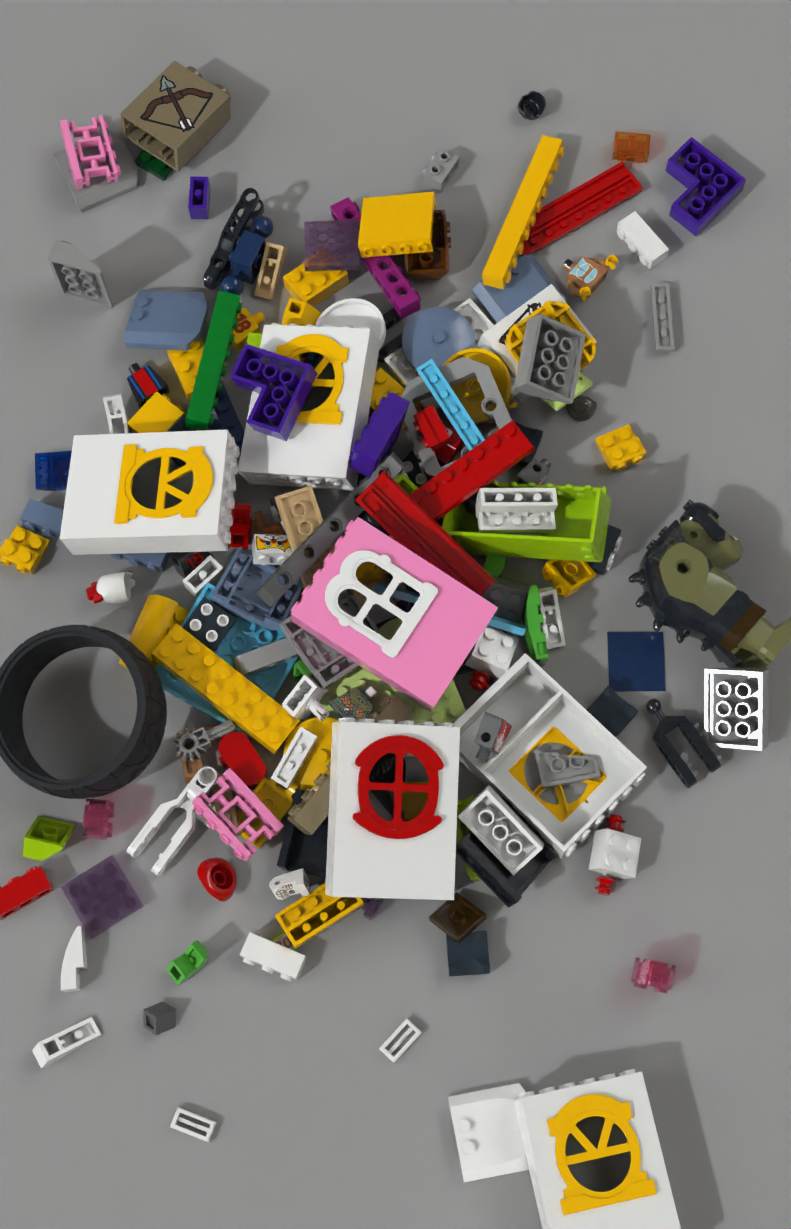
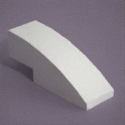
[61,926,87,992]

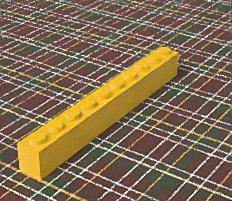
[482,135,565,290]

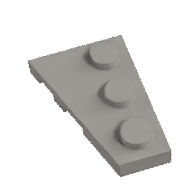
[534,750,601,789]

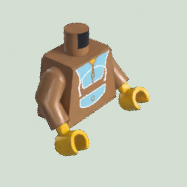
[562,255,619,301]

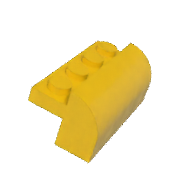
[118,595,190,669]
[274,882,364,949]

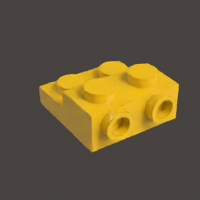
[595,424,646,472]
[0,525,51,575]
[541,559,597,599]

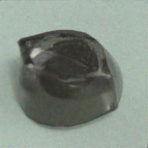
[566,395,597,421]

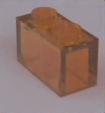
[612,131,651,163]

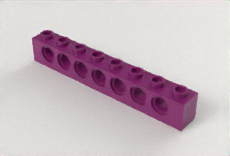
[330,197,421,319]

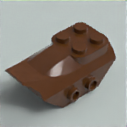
[404,210,451,281]

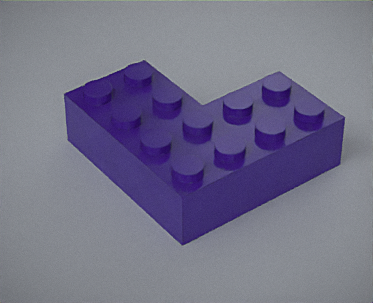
[665,137,746,237]
[230,344,317,442]
[349,391,410,478]

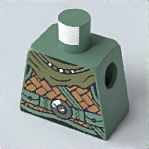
[329,685,378,722]

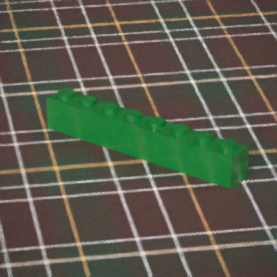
[185,291,243,431]

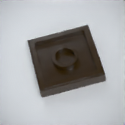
[429,892,487,943]

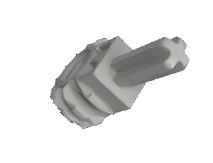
[173,720,236,762]

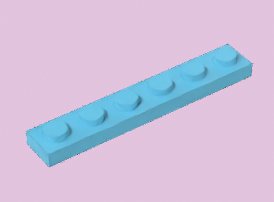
[416,359,485,451]

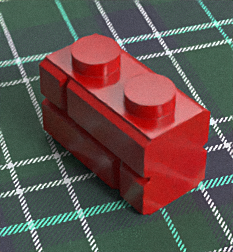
[412,405,452,452]

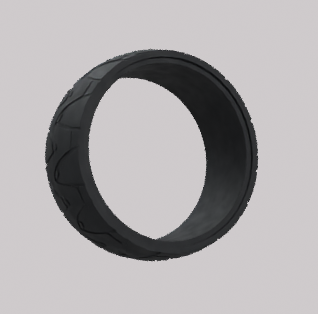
[0,625,167,799]

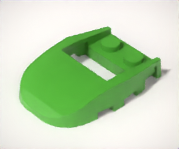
[523,584,549,666]

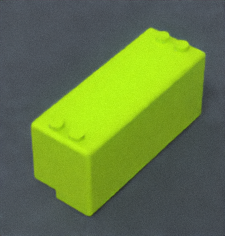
[442,481,611,562]

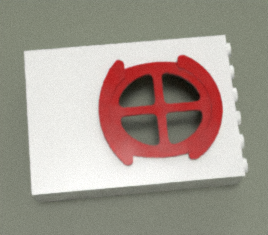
[325,718,460,900]

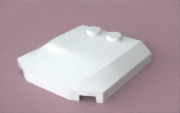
[448,1083,529,1182]

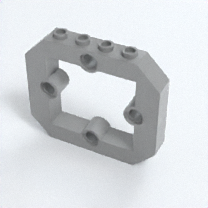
[402,357,512,478]

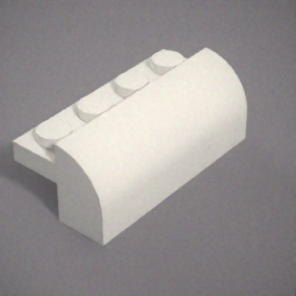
[476,488,558,533]

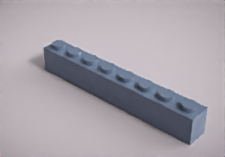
[20,498,170,572]

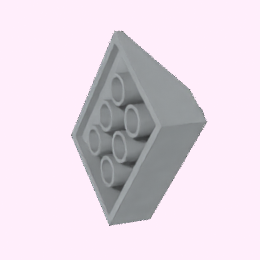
[48,240,113,308]
[514,314,586,404]
[704,667,769,751]

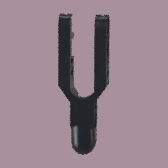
[204,188,265,290]

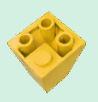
[281,298,322,326]

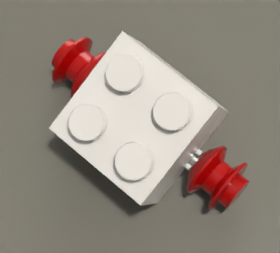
[465,626,519,691]
[589,814,642,896]

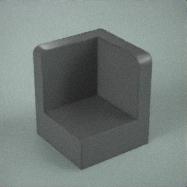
[143,1002,176,1035]

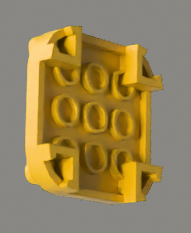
[505,300,596,372]

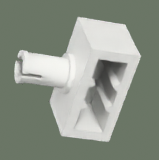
[281,674,329,721]

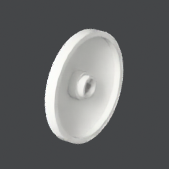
[315,298,386,364]

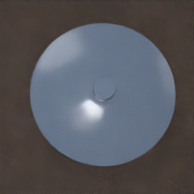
[402,307,475,371]

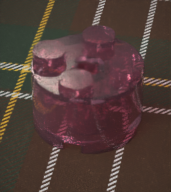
[83,798,115,840]
[631,957,676,994]

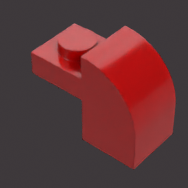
[229,503,253,549]

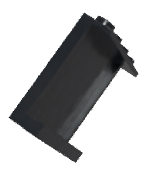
[277,789,328,878]
[456,797,558,908]

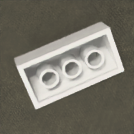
[457,785,544,875]

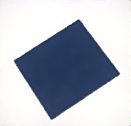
[607,632,665,691]

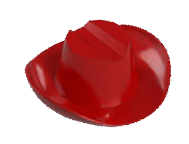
[197,857,237,902]

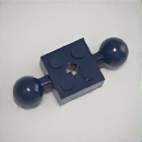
[220,215,273,295]

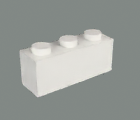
[616,211,669,269]
[240,932,306,982]

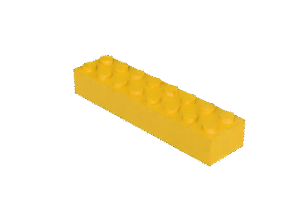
[151,623,300,754]

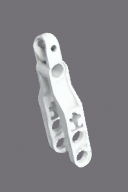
[127,767,218,876]

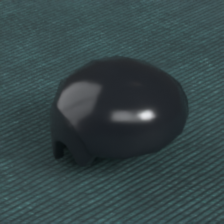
[518,91,546,120]

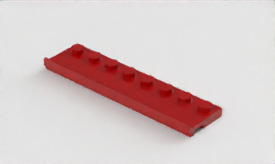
[521,161,643,257]
[409,420,535,521]
[355,471,495,596]

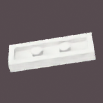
[271,727,319,788]

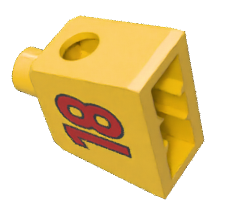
[232,308,265,352]

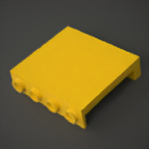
[358,192,437,258]

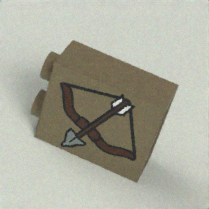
[121,60,231,172]

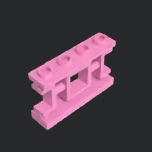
[60,115,121,190]
[192,768,284,862]

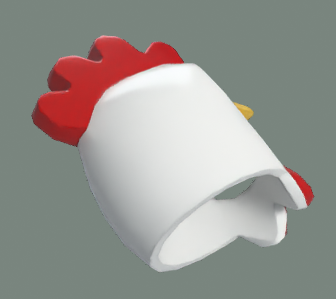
[86,571,135,604]

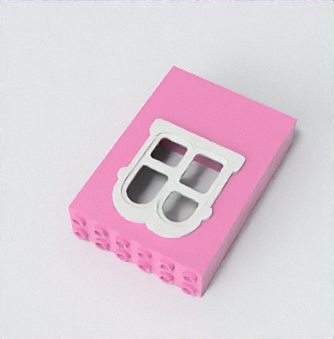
[291,517,498,712]

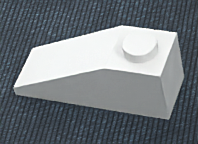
[538,586,566,649]
[32,1017,101,1069]

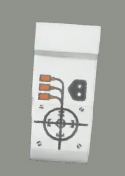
[269,868,310,900]

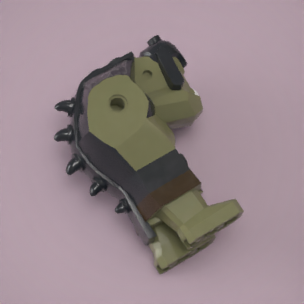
[629,500,791,668]

